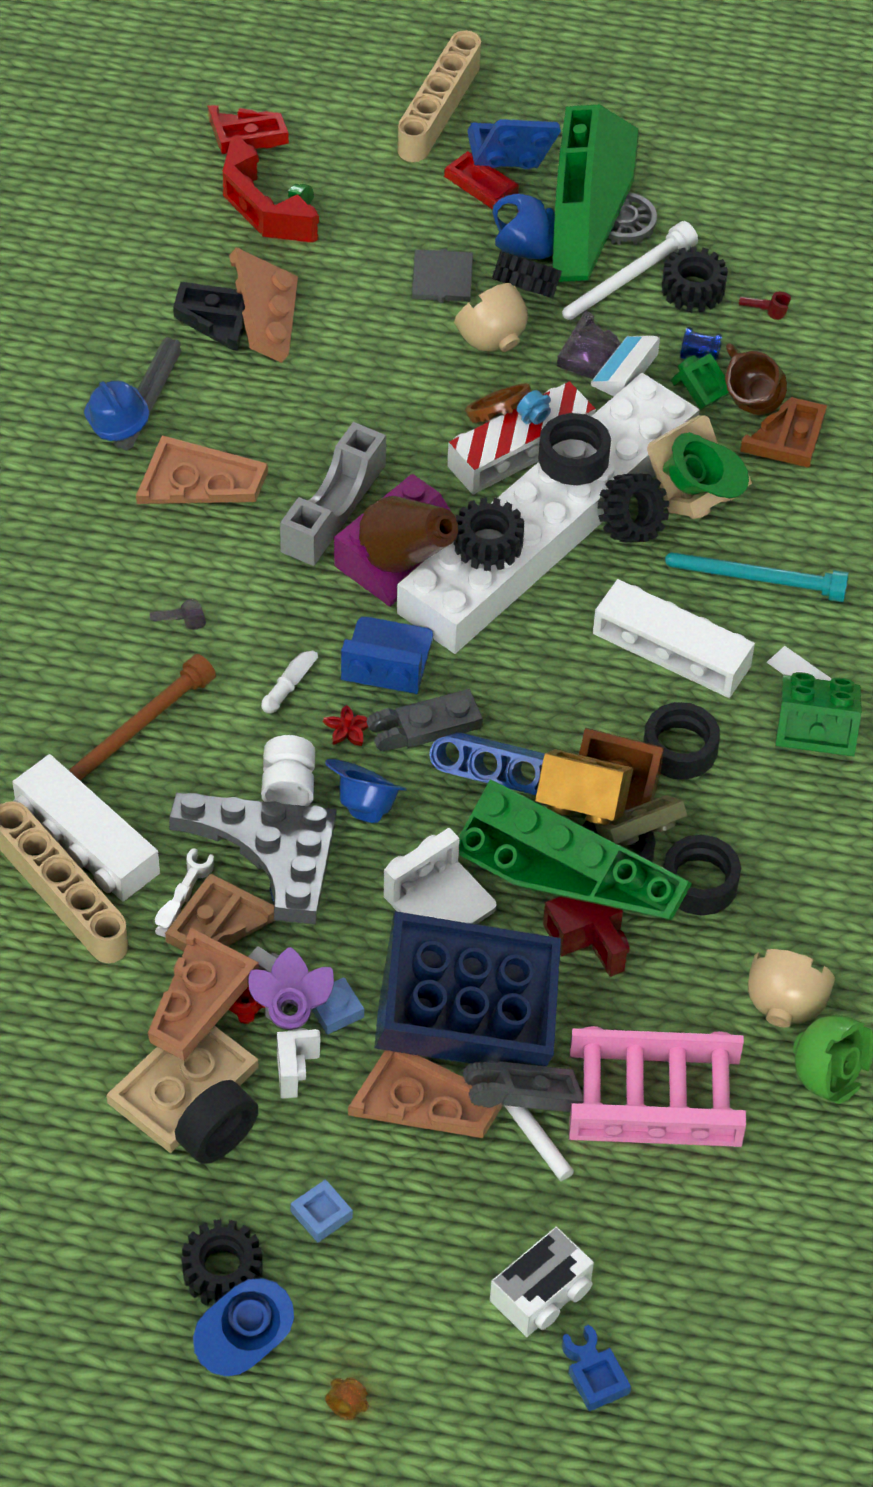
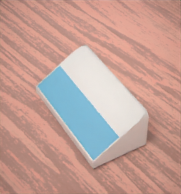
[591,336,660,396]

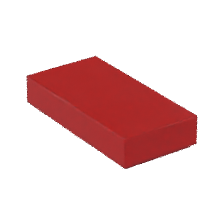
[444,151,519,209]

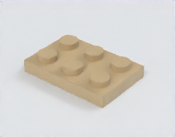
[106,1026,259,1153]

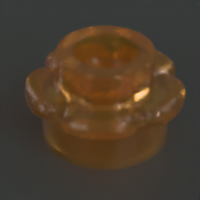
[325,1377,369,1420]

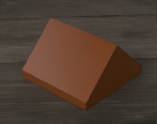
[579,728,664,810]

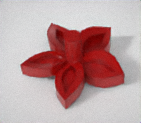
[323,705,368,746]

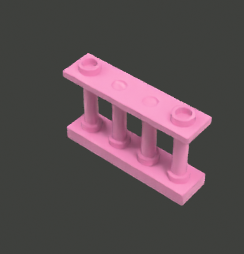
[569,1026,746,1147]

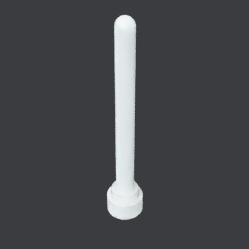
[562,221,698,320]

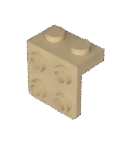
[647,415,752,519]

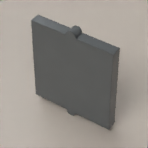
[412,248,473,303]

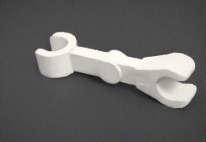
[155,848,214,938]

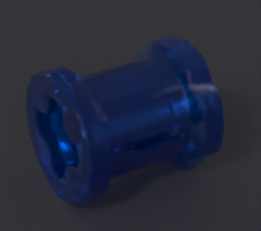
[680,327,723,362]

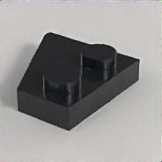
[173,282,245,351]

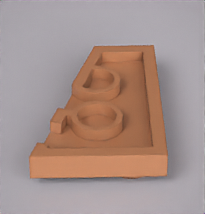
[229,247,298,363]

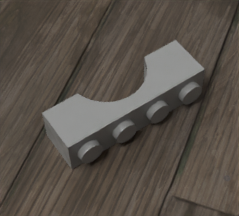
[280,422,386,566]

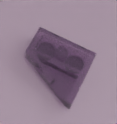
[557,311,621,379]

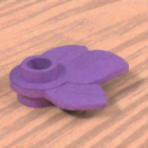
[249,947,334,1030]

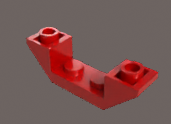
[222,134,319,243]

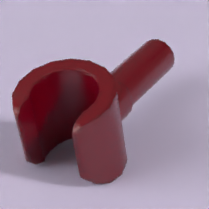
[739,291,791,320]

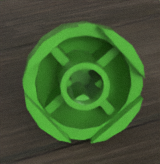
[793,1015,873,1104]

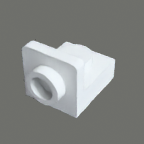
[277,1028,320,1098]

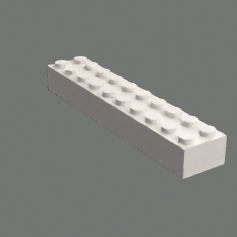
[397,373,700,654]

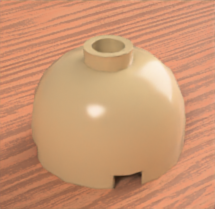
[454,283,528,352]
[748,949,835,1028]

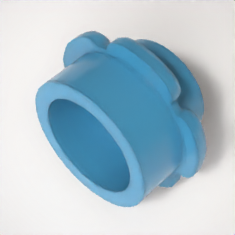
[517,390,551,425]

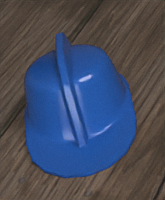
[84,380,150,441]
[325,759,407,824]
[193,1278,294,1377]

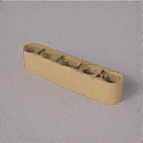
[398,30,481,162]
[0,801,128,963]

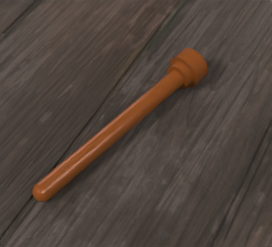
[68,654,216,781]

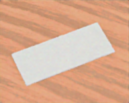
[766,646,831,681]

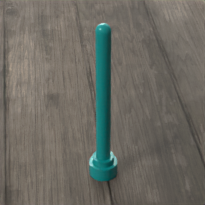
[665,552,849,603]

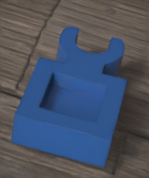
[562,1325,631,1412]

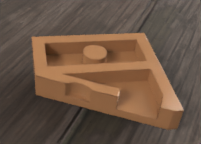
[165,873,275,951]

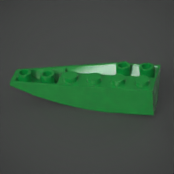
[553,104,639,282]
[459,779,692,921]

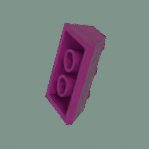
[334,474,451,607]

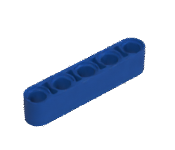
[430,733,545,795]

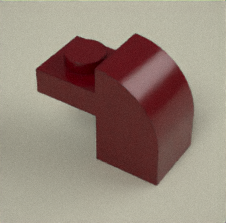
[543,896,630,977]

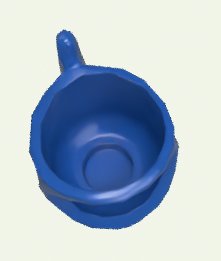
[492,194,555,260]

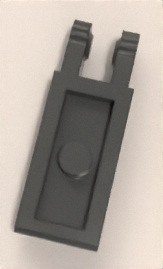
[366,689,483,752]
[462,1061,584,1112]

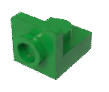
[670,353,729,410]

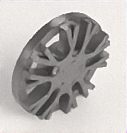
[608,192,657,246]

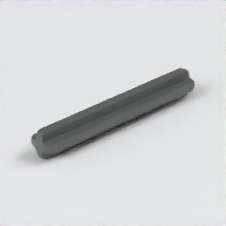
[114,337,181,451]

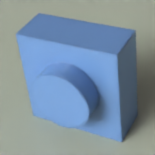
[311,977,364,1035]
[290,1179,353,1243]

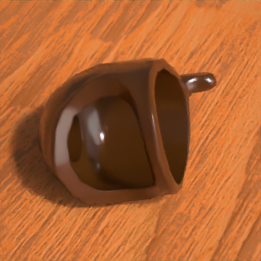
[725,343,787,415]

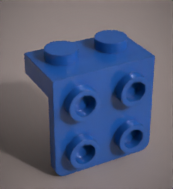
[467,119,561,169]
[341,617,433,694]

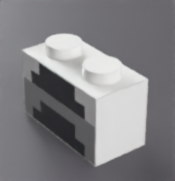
[490,1227,594,1337]

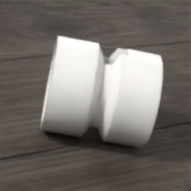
[261,735,315,806]

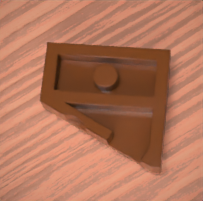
[740,397,827,468]

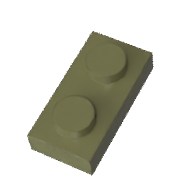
[594,795,687,847]

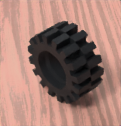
[661,247,728,312]
[492,251,562,299]
[598,473,669,542]
[454,497,524,571]
[181,1219,263,1306]

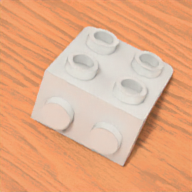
[383,828,496,924]

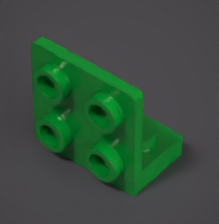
[775,672,862,757]

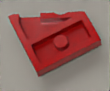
[208,105,289,154]

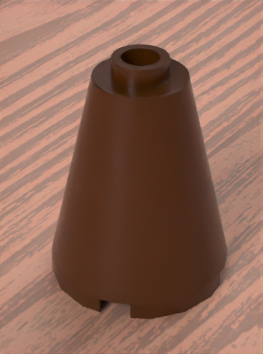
[359,496,458,573]

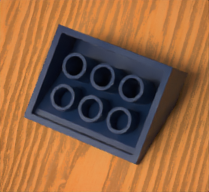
[374,911,561,1066]

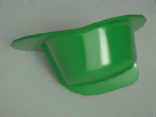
[663,432,749,499]

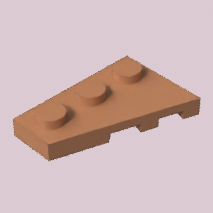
[136,435,268,504]
[148,928,260,1061]
[348,1050,503,1138]

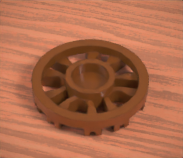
[465,383,532,423]

